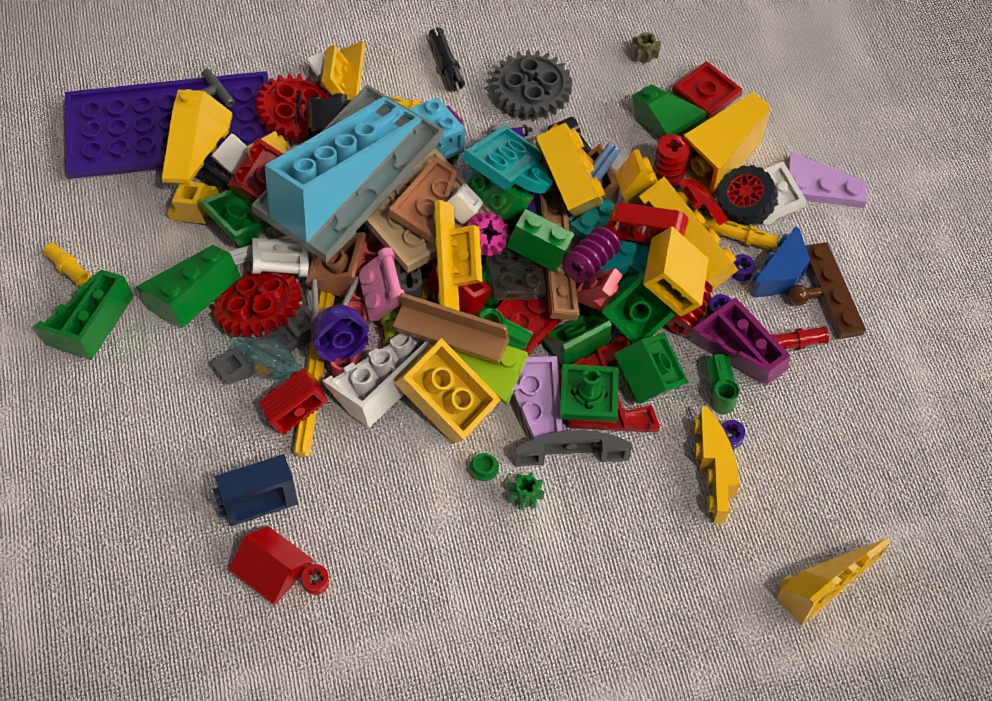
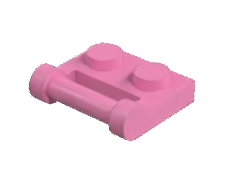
[358,248,405,321]

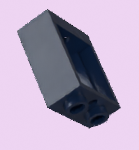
[213,454,298,527]

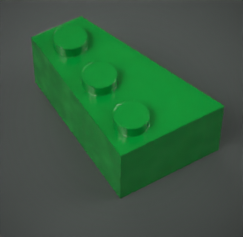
[34,269,134,360]

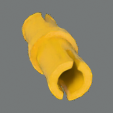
[43,242,90,286]

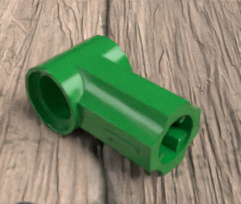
[479,308,533,351]
[705,354,740,414]

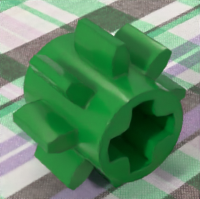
[508,472,545,510]

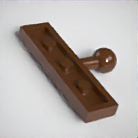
[787,242,866,339]

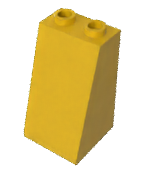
[683,92,771,198]

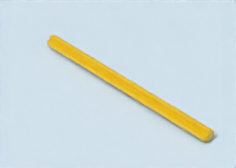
[293,290,335,457]

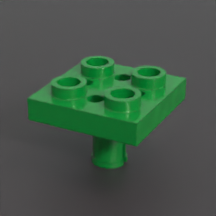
[559,364,619,423]

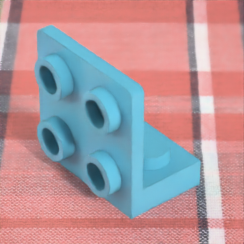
[409,98,465,159]

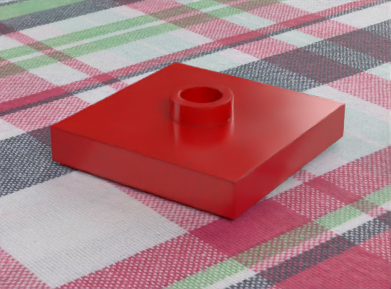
[672,61,743,120]

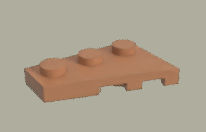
[388,156,458,245]

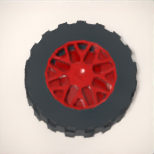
[717,165,778,226]

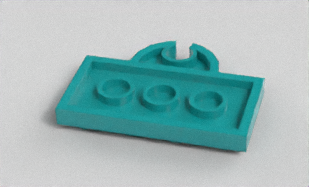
[461,125,554,194]
[570,198,650,276]

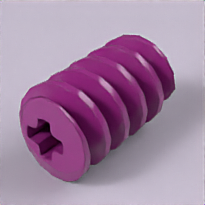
[562,227,621,284]

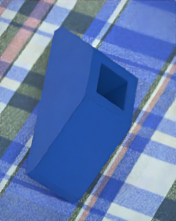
[751,227,810,298]

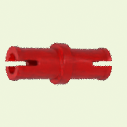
[772,326,829,350]

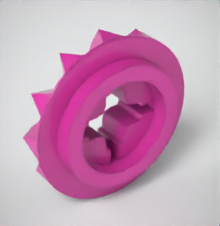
[467,211,510,256]

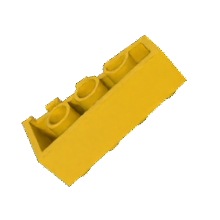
[639,177,738,290]

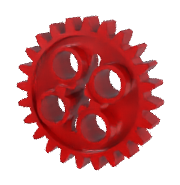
[255,73,332,145]
[213,270,303,339]

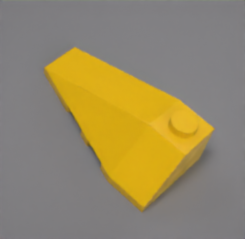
[162,89,233,184]

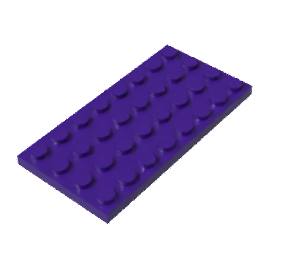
[65,71,274,179]

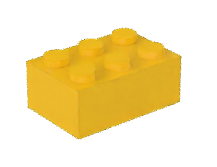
[536,123,606,217]
[394,338,501,444]

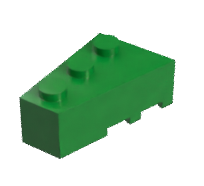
[136,245,241,328]

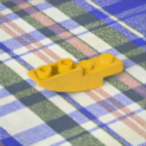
[693,406,740,524]

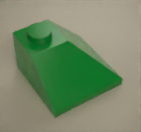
[632,84,707,136]

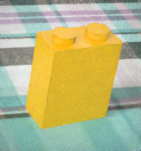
[643,226,709,317]

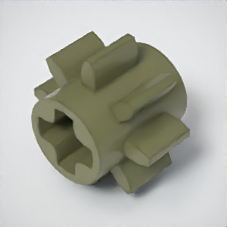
[630,32,661,63]

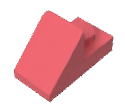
[576,268,622,311]

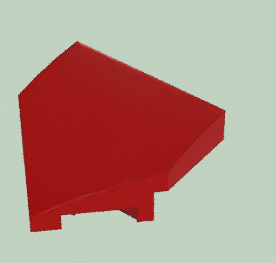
[678,179,728,226]

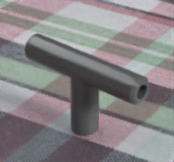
[200,68,234,107]

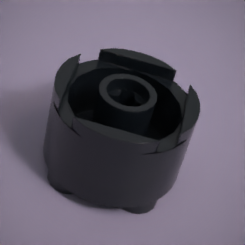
[306,93,351,140]

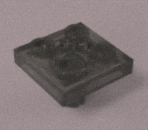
[484,247,547,300]

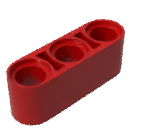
[606,203,689,244]

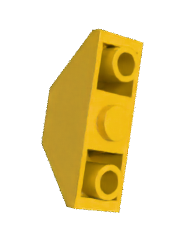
[615,149,658,206]

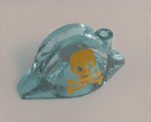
[234,337,302,380]

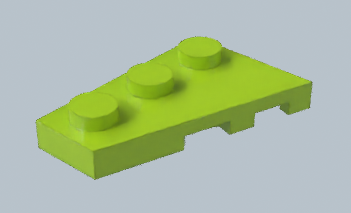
[455,345,528,406]

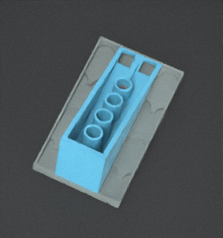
[251,85,443,262]

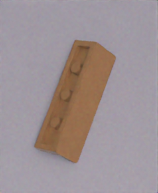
[393,293,509,365]

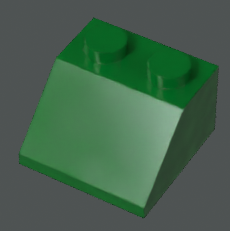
[506,209,575,272]
[615,333,689,404]

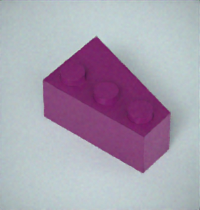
[692,297,791,385]

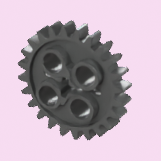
[492,50,572,120]

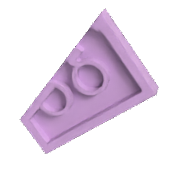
[788,151,867,208]
[513,356,563,439]

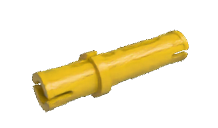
[702,213,779,252]

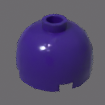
[311,305,369,362]

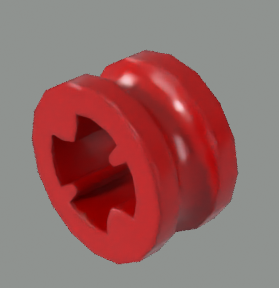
[301,564,330,595]

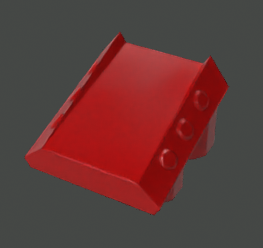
[227,138,283,204]

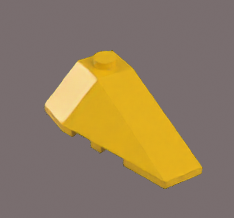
[776,538,891,625]

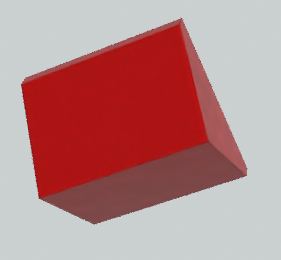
[228,526,314,606]

